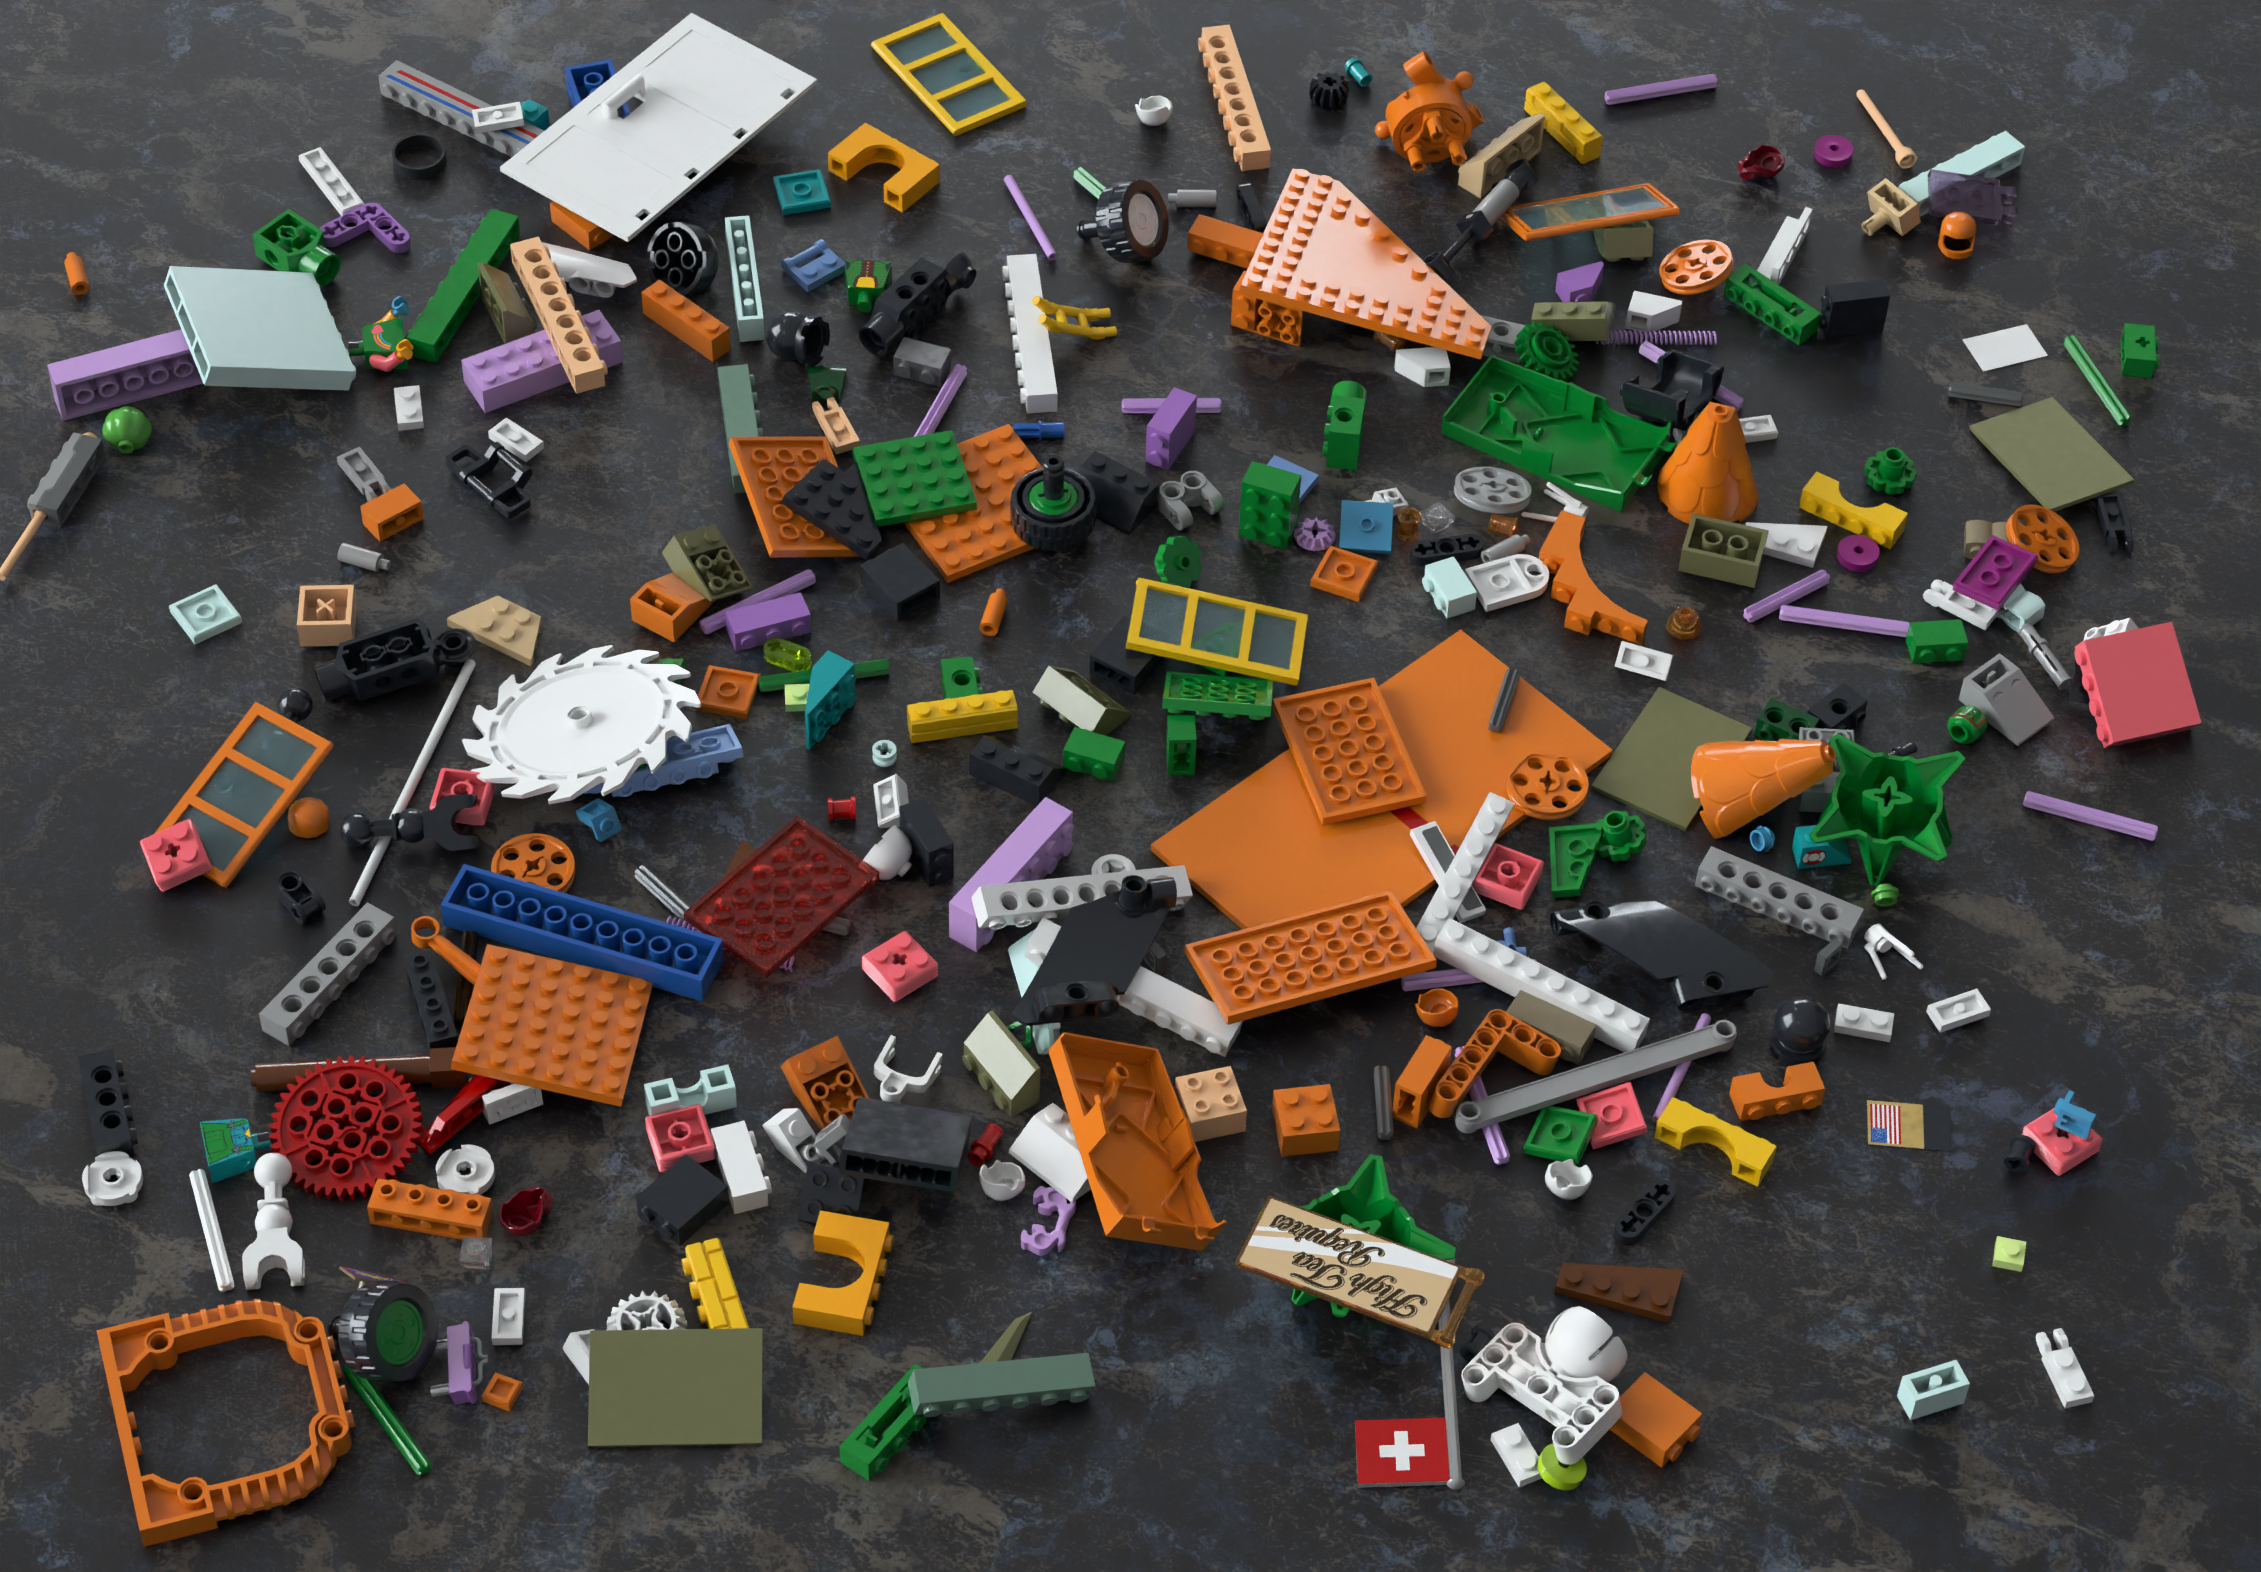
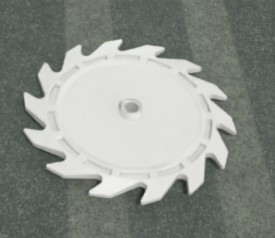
[462,645,701,804]

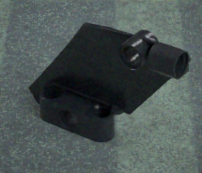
[1011,875,1177,1026]
[1550,900,1775,1011]

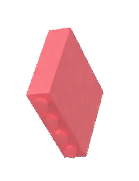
[2075,622,2201,748]

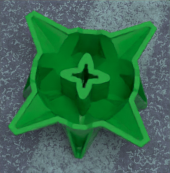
[1809,733,1965,886]
[1260,1154,1456,1324]

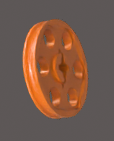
[1659,240,1734,295]
[2006,505,2079,574]
[1506,750,1589,820]
[491,833,575,893]

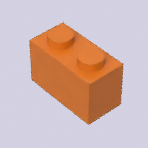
[360,483,424,542]

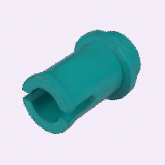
[1345,58,1373,87]

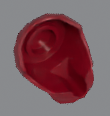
[1738,144,1785,181]
[499,1187,553,1236]

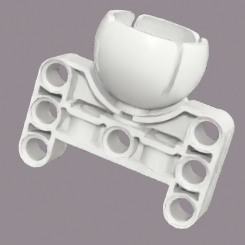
[1461,1306,1627,1465]

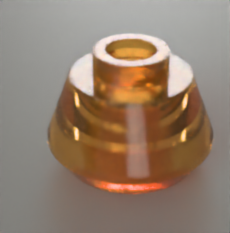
[1666,607,1702,641]

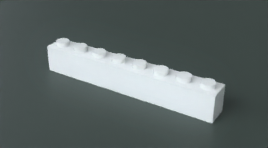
[1002,254,1058,413]
[1024,918,1243,1057]
[1433,918,1650,1053]

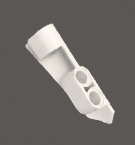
[542,242,637,298]

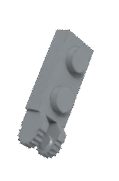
[337,447,391,501]

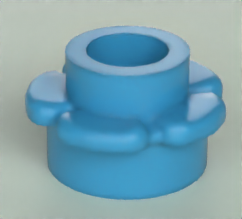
[1750,826,1775,852]

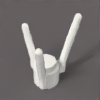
[1521,482,1589,523]
[1864,924,1923,980]

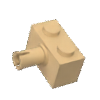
[1861,178,1921,236]

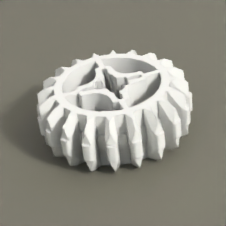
[607,1290,687,1330]

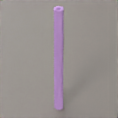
[1004,175,1057,261]
[1652,1013,1711,1124]

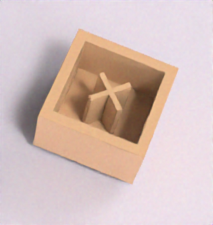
[297,585,357,647]
[1175,1066,1247,1142]

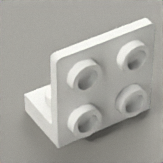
[468,1077,543,1125]

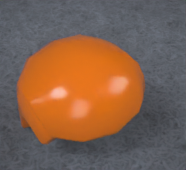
[288,797,330,839]
[1415,988,1459,1027]

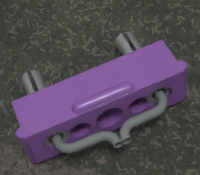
[430,1321,488,1404]

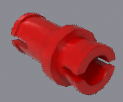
[967,1123,1003,1167]

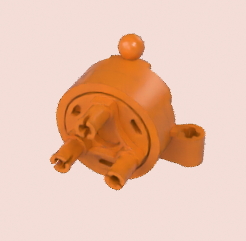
[1375,51,1484,173]

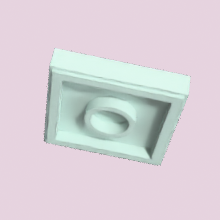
[169,584,242,644]

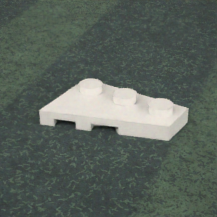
[1746,522,1828,568]

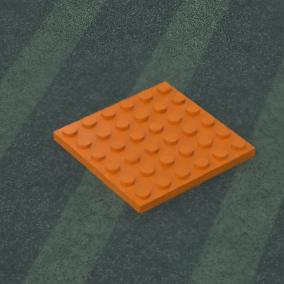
[903,424,1043,583]
[451,944,653,1107]

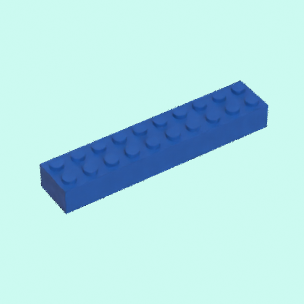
[441,864,724,1002]

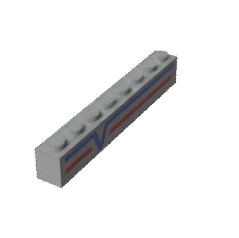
[379,60,544,157]

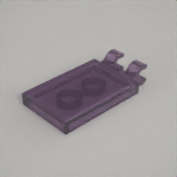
[1928,169,2018,225]

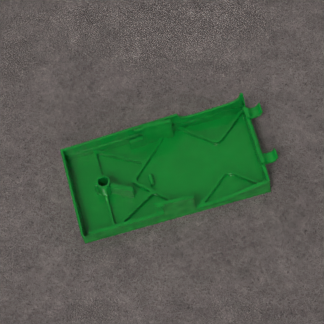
[1441,355,1678,513]

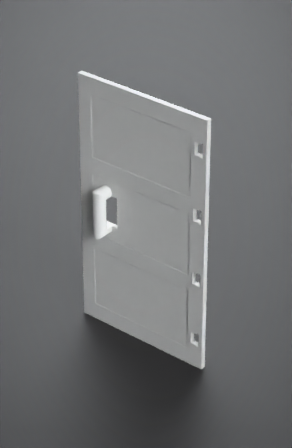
[500,13,817,242]

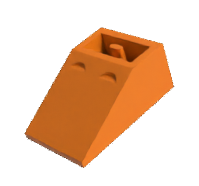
[1231,270,1304,347]
[630,572,714,642]
[780,1036,869,1130]

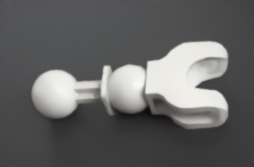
[242,1153,305,1290]

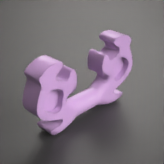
[1021,1186,1076,1256]

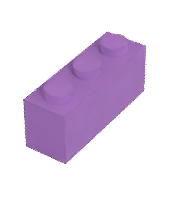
[725,592,811,652]

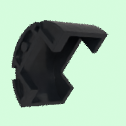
[1620,349,1724,431]

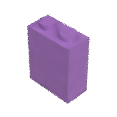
[1145,387,1197,470]

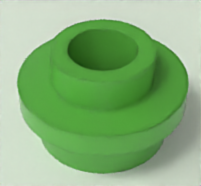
[1871,884,1899,907]

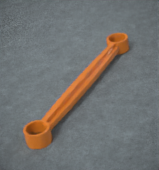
[411,916,481,986]

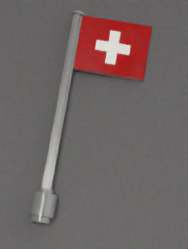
[1355,1257,1465,1490]

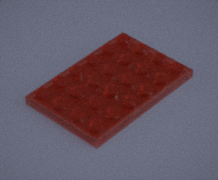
[684,815,880,978]

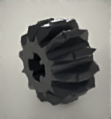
[1309,71,1349,110]

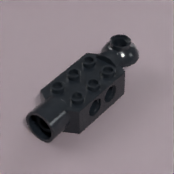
[859,252,977,356]
[313,618,476,702]

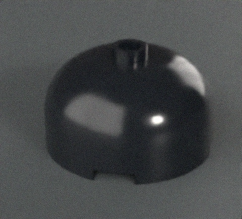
[648,222,719,297]

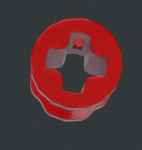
[828,796,856,822]

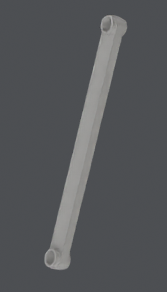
[1455,1020,1737,1134]

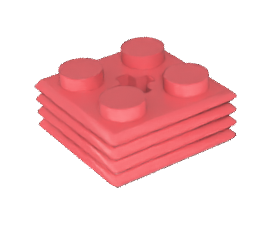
[429,768,496,826]
[140,819,212,892]
[1473,843,1544,910]
[862,931,938,1002]
[645,1104,716,1172]
[2022,1108,2103,1176]

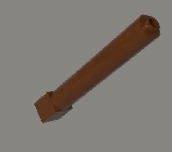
[250,1047,467,1092]

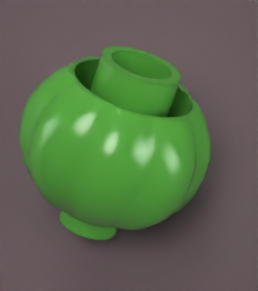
[102,406,152,454]

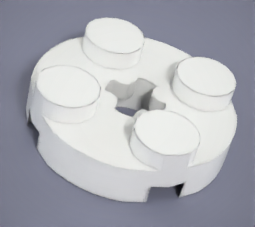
[436,1144,495,1195]
[82,1151,143,1206]

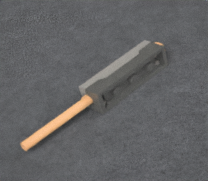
[0,432,106,581]

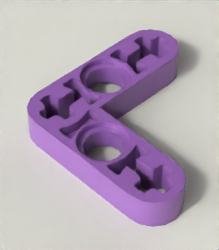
[320,203,411,253]

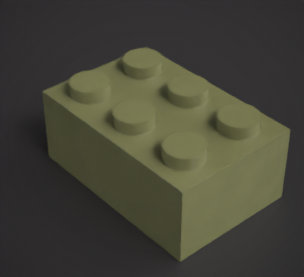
[1678,513,1769,588]

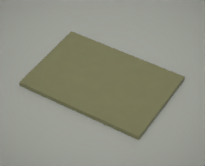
[1969,397,2134,512]
[1591,687,1752,831]
[588,1328,763,1447]

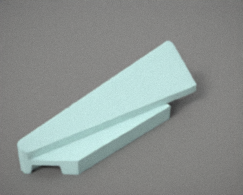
[1008,929,1060,1055]

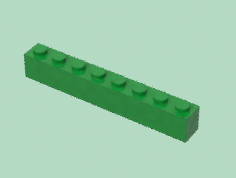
[405,209,520,363]

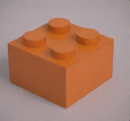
[1272,1084,1340,1157]

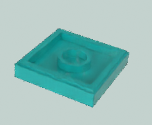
[773,169,831,215]

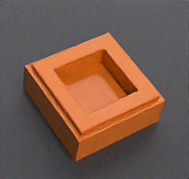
[482,1372,523,1412]

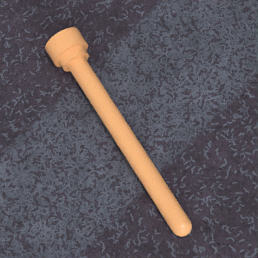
[1857,90,1917,169]

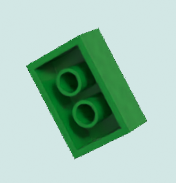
[1238,461,1301,550]

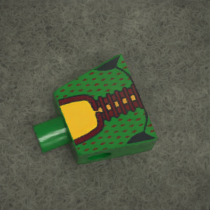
[845,259,892,312]

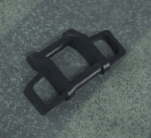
[446,442,533,519]

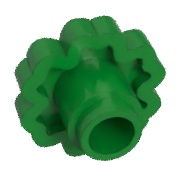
[1864,447,1917,495]
[1154,536,1202,588]
[1596,811,1647,862]

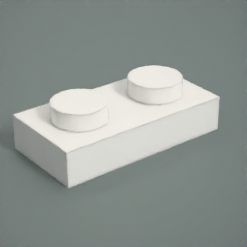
[472,102,524,134]
[394,385,424,431]
[488,418,544,462]
[1615,641,1674,681]
[1926,989,1991,1033]
[1834,1003,1894,1042]
[492,1288,525,1345]
[1491,1423,1542,1487]

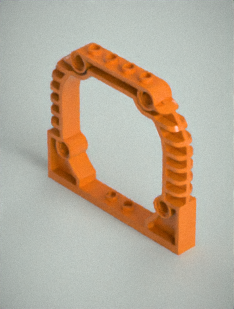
[96,1299,355,1547]

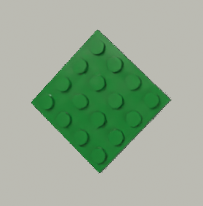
[853,430,977,527]
[1162,671,1273,720]

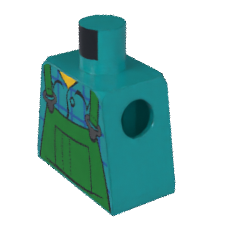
[200,1118,271,1183]

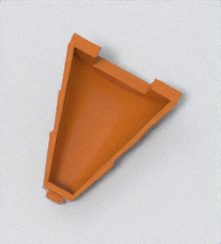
[1657,402,1759,524]
[1691,739,1836,839]

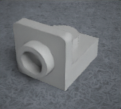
[814,1113,851,1165]

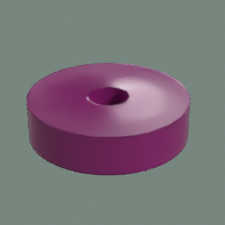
[1814,135,1853,168]
[1837,535,1880,572]

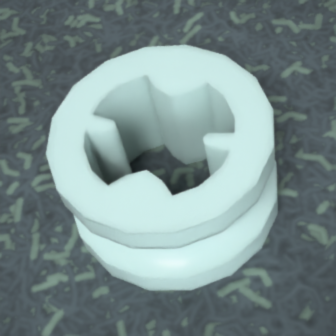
[872,740,897,767]

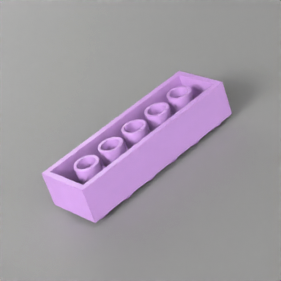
[461,310,623,413]
[47,329,203,421]
[949,797,1074,952]

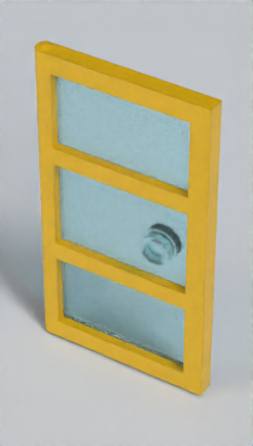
[871,13,1026,136]
[1126,578,1308,686]

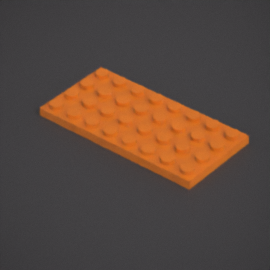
[1185,890,1437,1025]

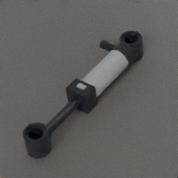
[1423,158,1539,281]

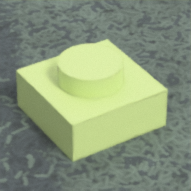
[785,684,810,712]
[1992,1236,2026,1272]

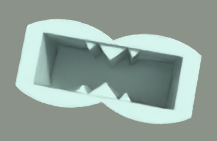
[1997,583,2046,631]

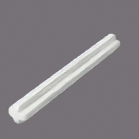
[189,1169,235,1292]

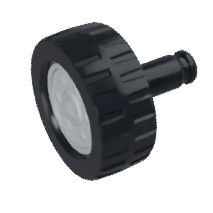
[1076,179,1169,263]

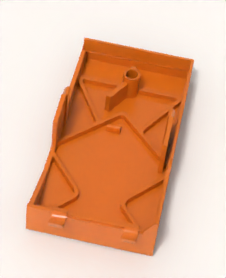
[1048,1032,1227,1251]

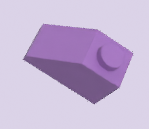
[1555,261,1604,302]

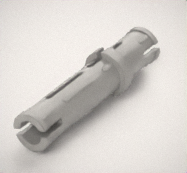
[2017,623,2072,691]

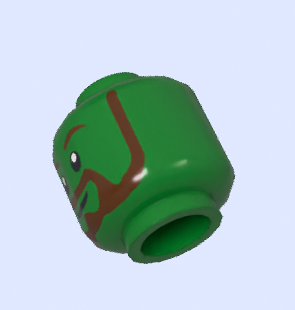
[1947,705,1987,745]

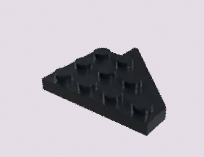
[781,459,882,560]

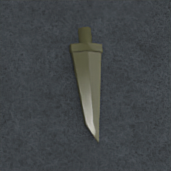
[979,1312,1032,1363]

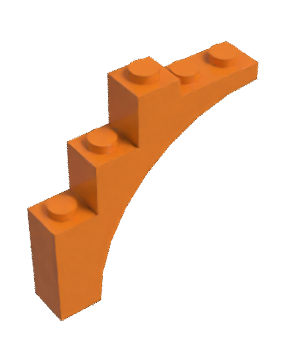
[1539,510,1648,645]

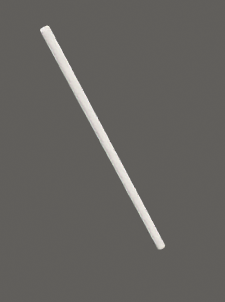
[349,659,476,906]

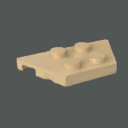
[447,596,542,667]

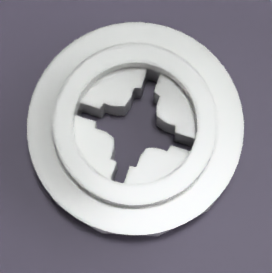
[1091,854,1135,875]

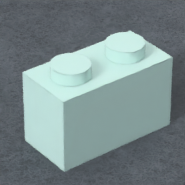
[1422,556,1477,618]
[1897,1360,1970,1420]

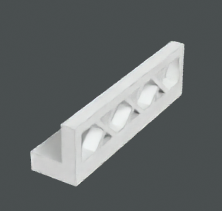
[1753,207,1813,286]

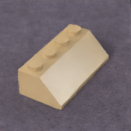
[1458,113,1545,198]

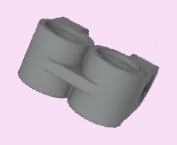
[1159,471,1225,530]

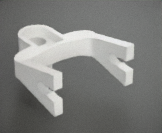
[874,1035,942,1104]

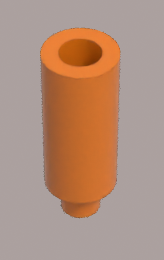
[64,252,90,295]
[979,588,1008,636]

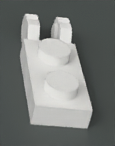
[1923,579,1999,630]
[2036,1328,2094,1409]

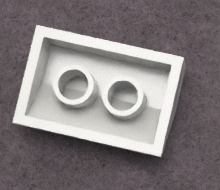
[1009,1103,1091,1202]

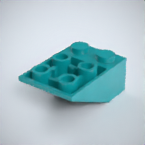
[805,650,857,750]

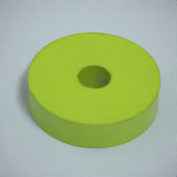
[1537,1444,1587,1490]

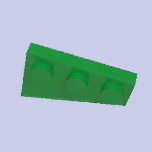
[1549,823,1604,898]

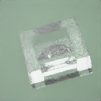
[1418,501,1455,534]
[459,1237,493,1269]

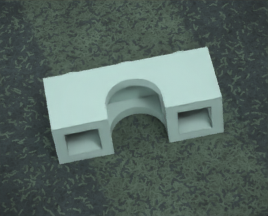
[644,1065,737,1116]

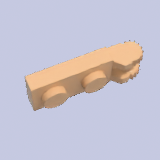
[812,397,860,454]

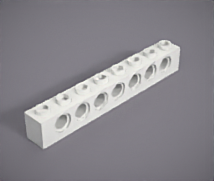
[971,865,1193,930]

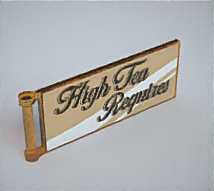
[1235,1196,1485,1349]

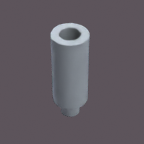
[1168,189,1216,208]
[1481,534,1530,563]
[337,543,391,572]

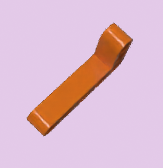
[1429,1009,1561,1118]

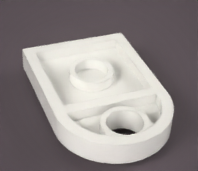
[1465,554,1549,612]

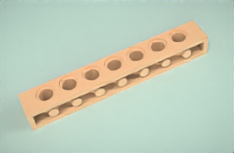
[1198,25,1271,171]
[510,237,608,394]

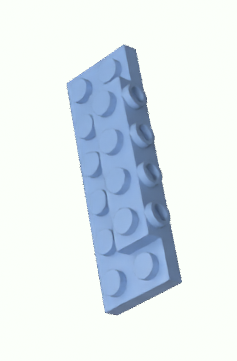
[584,724,744,797]

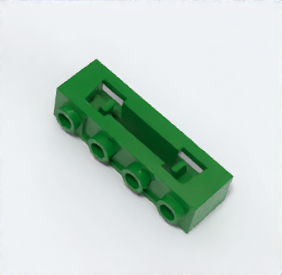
[1723,263,1821,345]
[840,1364,927,1481]

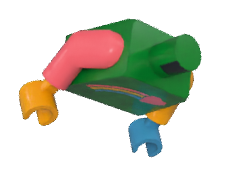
[348,296,414,372]

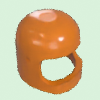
[1938,212,1976,259]

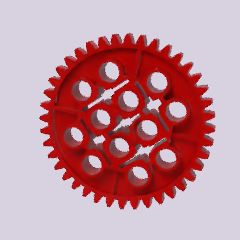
[269,1056,423,1201]

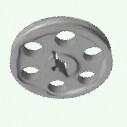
[1454,467,1532,514]

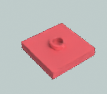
[1576,1082,1648,1150]

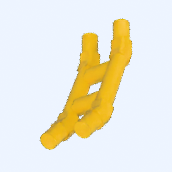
[1032,296,1117,340]

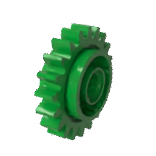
[1514,321,1579,382]

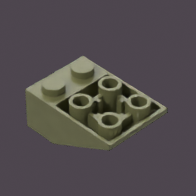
[662,524,753,602]

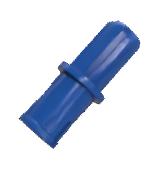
[1014,420,1064,440]

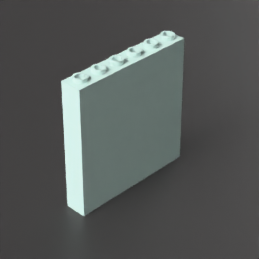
[164,266,356,390]

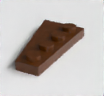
[1554,1263,1684,1323]

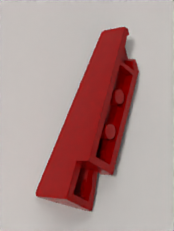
[416,1075,511,1155]

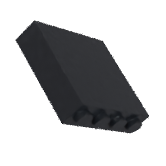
[839,1097,972,1193]

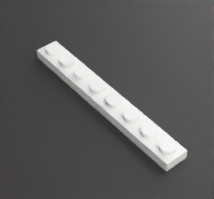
[1416,792,1515,973]

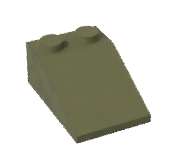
[1588,208,1654,261]

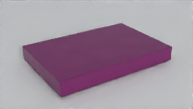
[1952,535,2038,611]

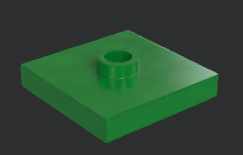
[1523,1106,1598,1165]

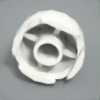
[860,825,913,881]

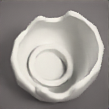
[1135,95,1173,126]
[1545,1159,1593,1200]
[979,1160,1025,1201]

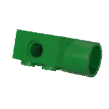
[252,209,341,286]
[1322,381,1367,471]

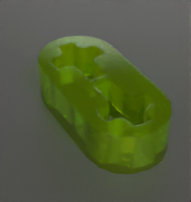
[763,638,811,672]

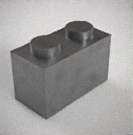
[893,337,951,387]

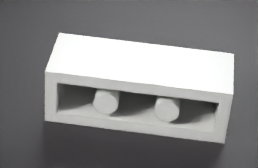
[711,1121,772,1214]

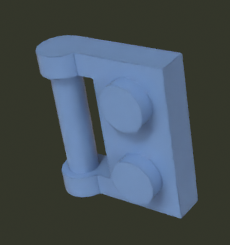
[781,239,845,292]

